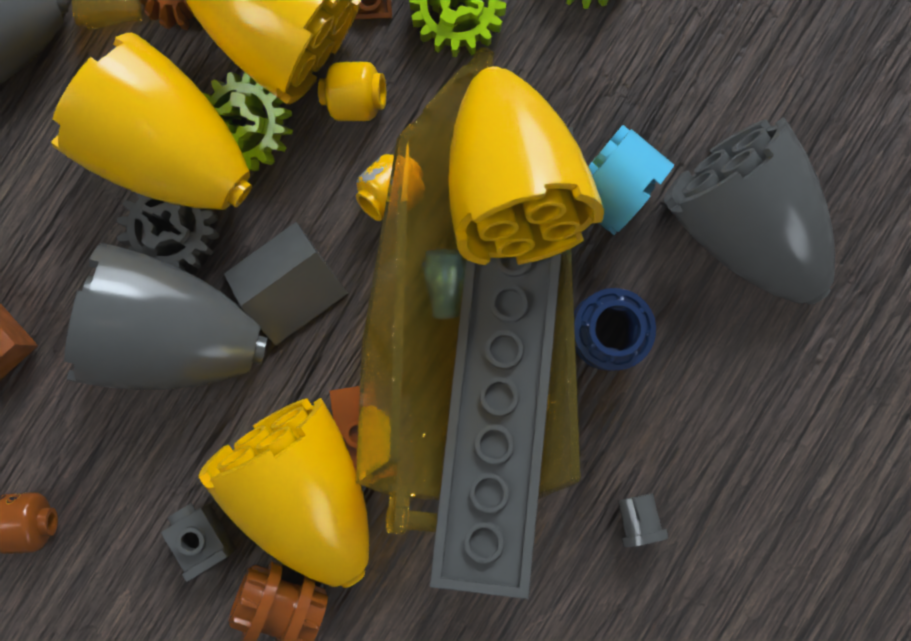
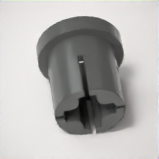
[618,493,669,547]

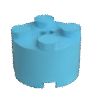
[588,125,674,235]

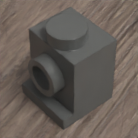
[160,503,237,582]

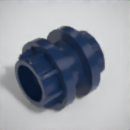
[568,288,656,371]

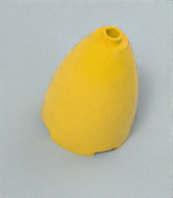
[185,0,361,104]
[51,33,252,210]
[448,67,604,265]
[199,398,369,588]

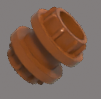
[228,561,328,641]

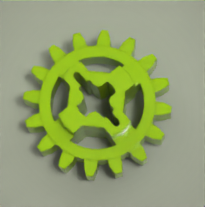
[409,0,506,57]
[203,72,293,171]

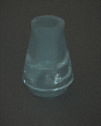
[421,249,467,318]

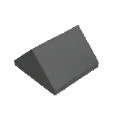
[224,222,349,346]

